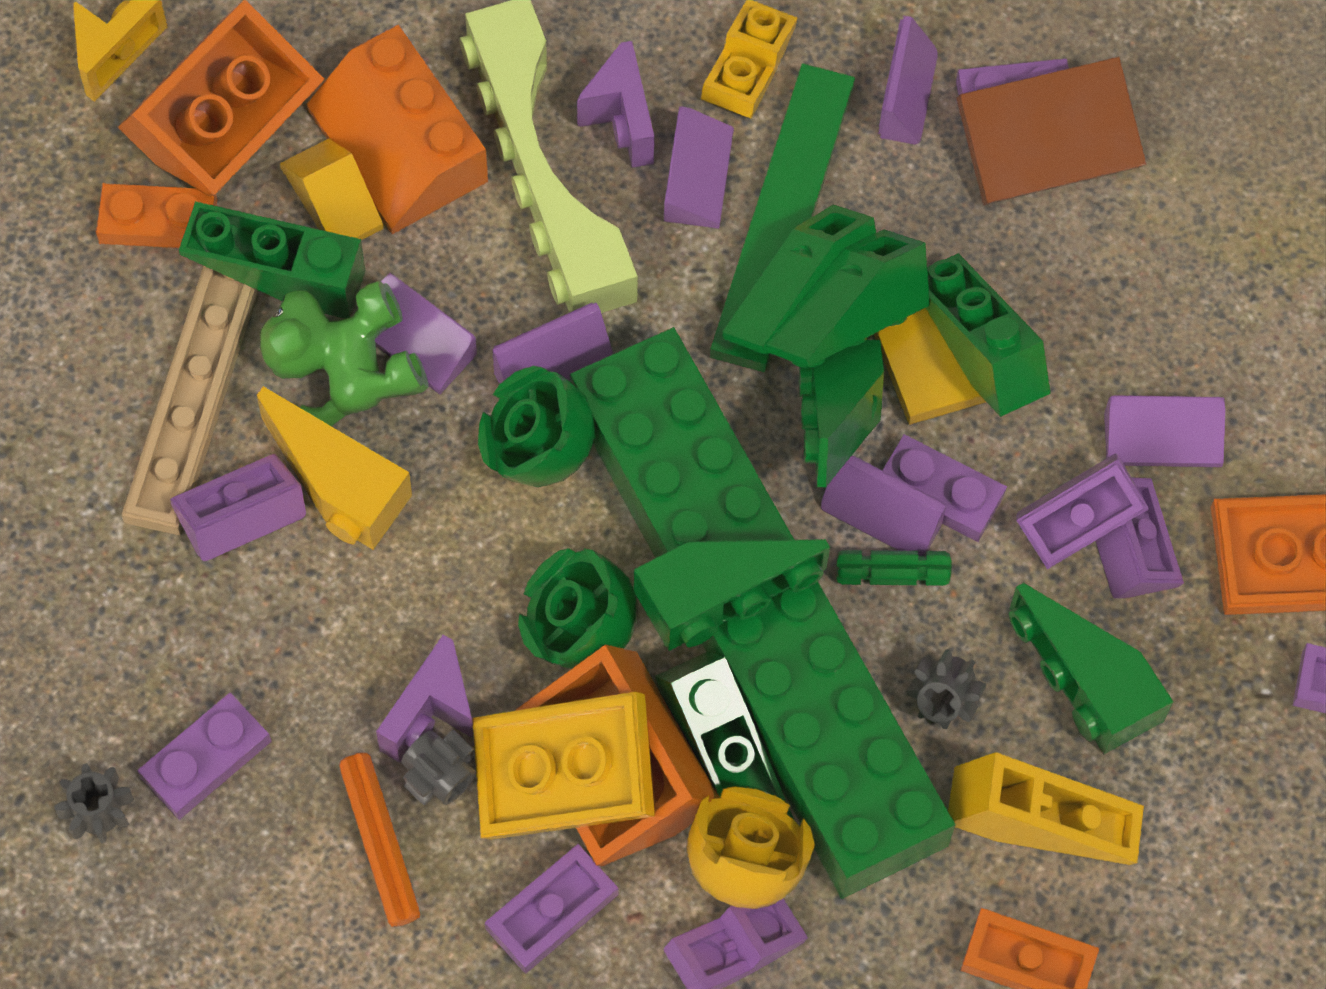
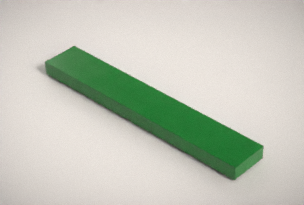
[710,63,855,373]

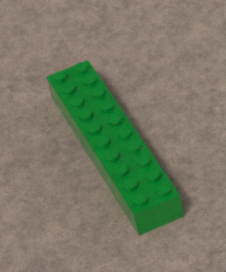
[570,327,955,899]

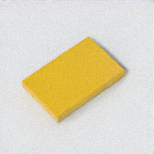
[472,692,655,840]

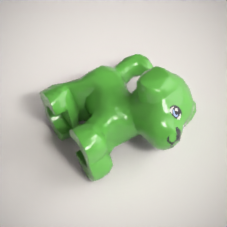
[260,281,429,426]

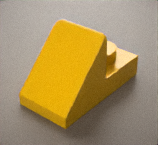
[73,0,167,102]

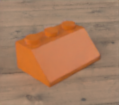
[118,0,325,197]
[306,24,488,234]
[514,645,720,866]

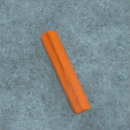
[339,752,420,927]

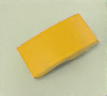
[701,0,798,119]

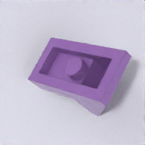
[577,41,654,168]
[376,635,474,763]

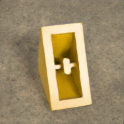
[280,139,384,240]

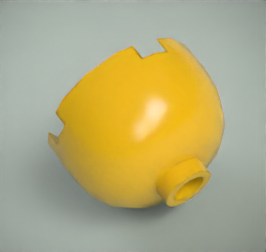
[686,787,815,909]

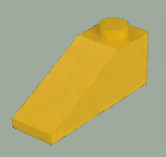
[257,386,412,550]
[948,752,1144,865]

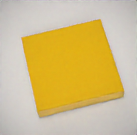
[874,308,986,425]

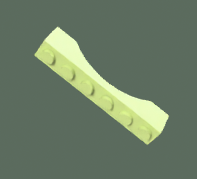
[459,0,638,313]

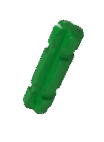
[836,550,952,586]

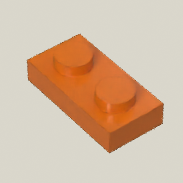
[96,183,217,248]
[960,908,1099,989]

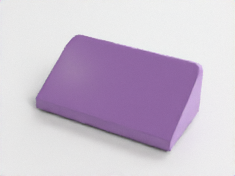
[878,16,938,144]
[664,106,734,228]
[375,273,477,394]
[492,303,613,384]
[1104,395,1226,467]
[170,453,306,561]
[1016,453,1149,569]
[821,455,946,556]
[1096,477,1184,598]

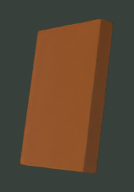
[956,57,1147,206]

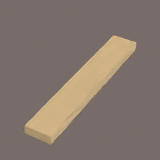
[122,266,259,536]

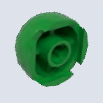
[478,366,595,487]
[518,548,639,669]

